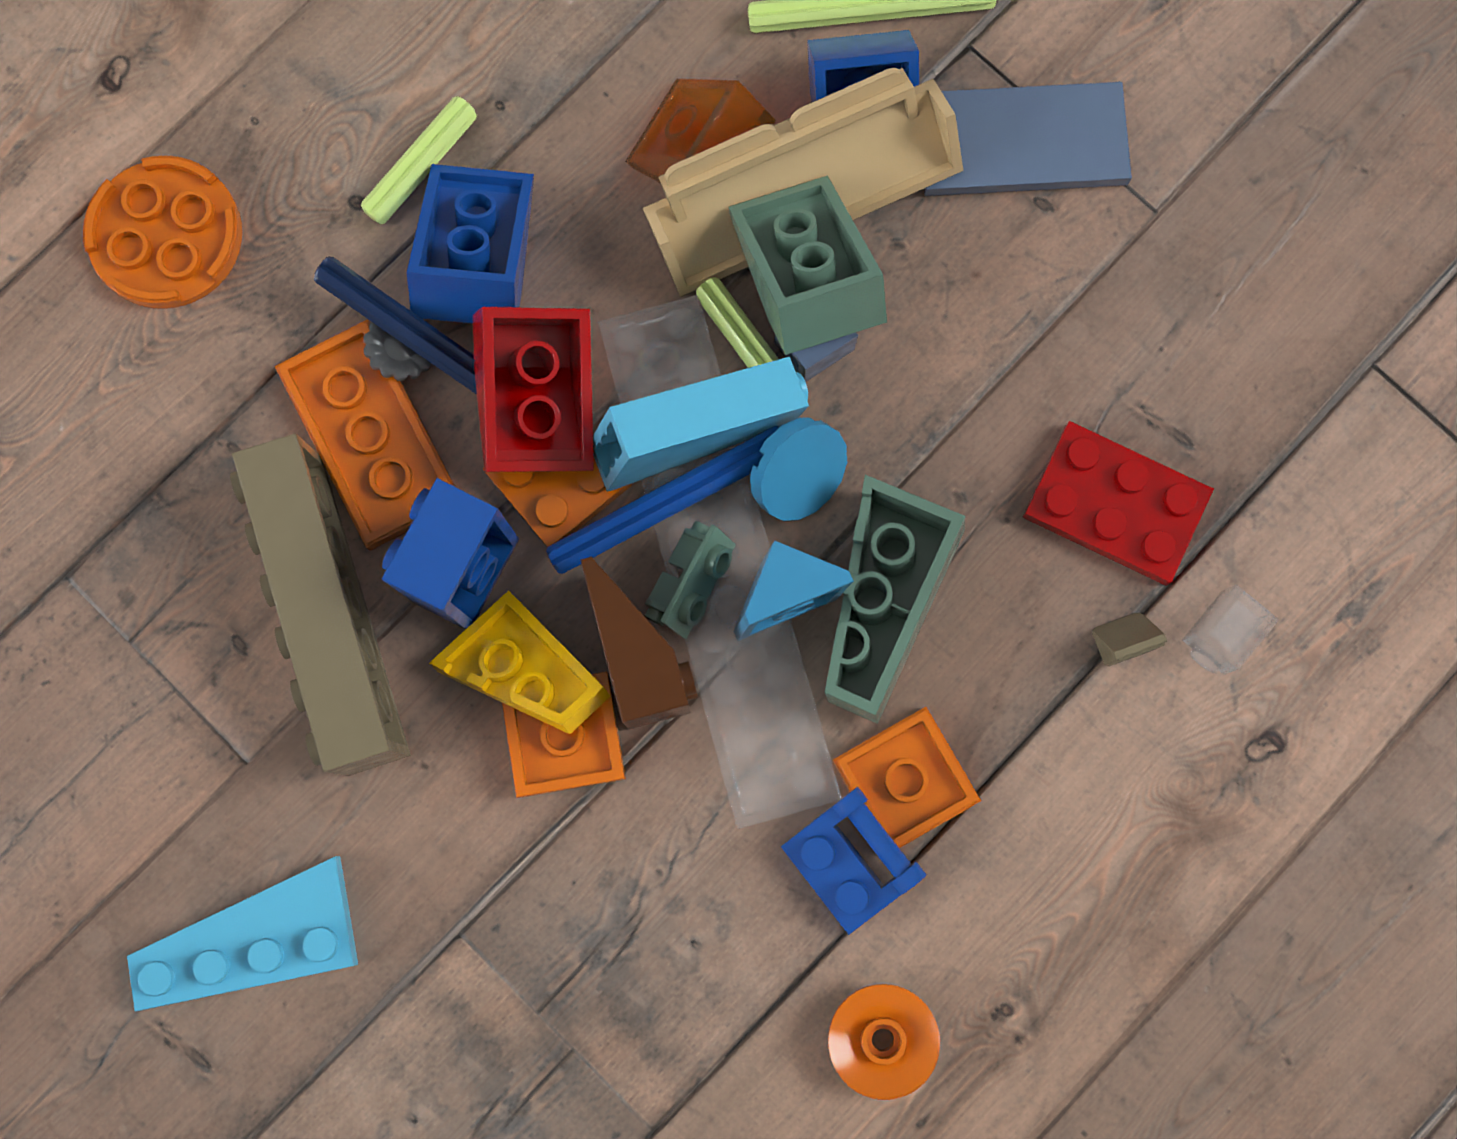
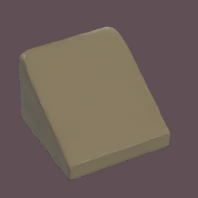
[1092,613,1167,667]

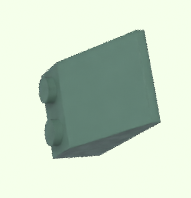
[728,175,887,355]

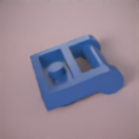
[781,786,927,935]

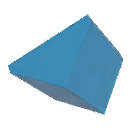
[733,540,854,641]

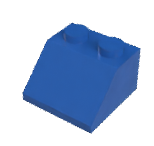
[807,30,919,103]

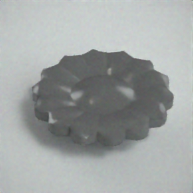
[363,322,431,381]

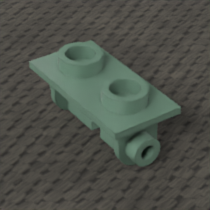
[644,521,736,639]

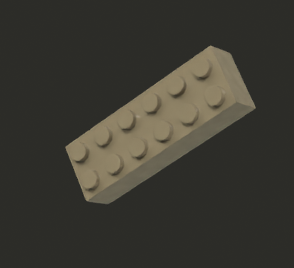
[230,433,411,776]

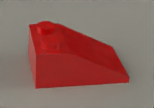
[473,307,594,472]

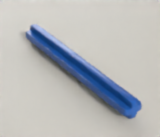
[546,426,780,574]

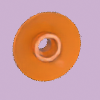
[828,984,940,1100]

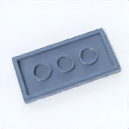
[924,82,1132,196]

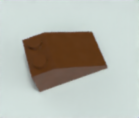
[581,557,698,730]

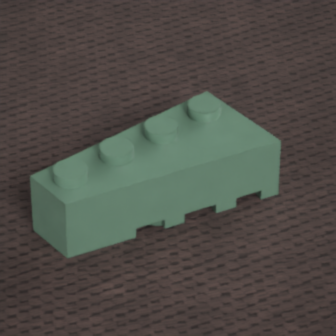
[825,475,965,724]

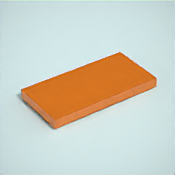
[274,319,456,551]

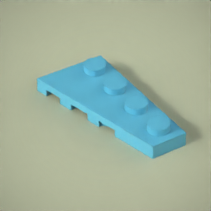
[127,856,358,1012]

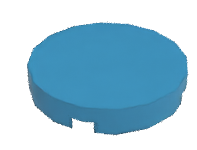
[750,417,847,521]

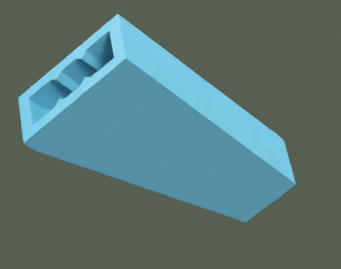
[593,356,809,492]

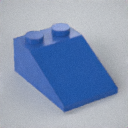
[407,164,534,324]

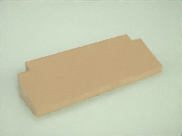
[643,68,964,297]

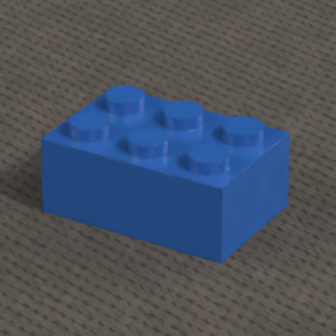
[381,478,519,629]

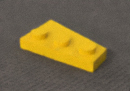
[429,590,611,734]

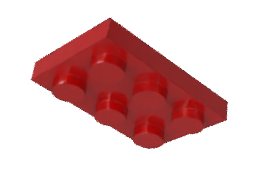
[1022,421,1214,586]

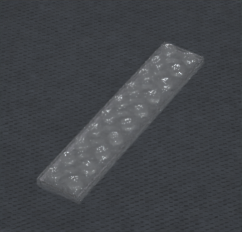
[598,295,842,829]

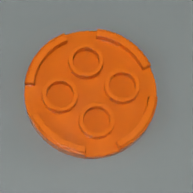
[83,156,242,309]

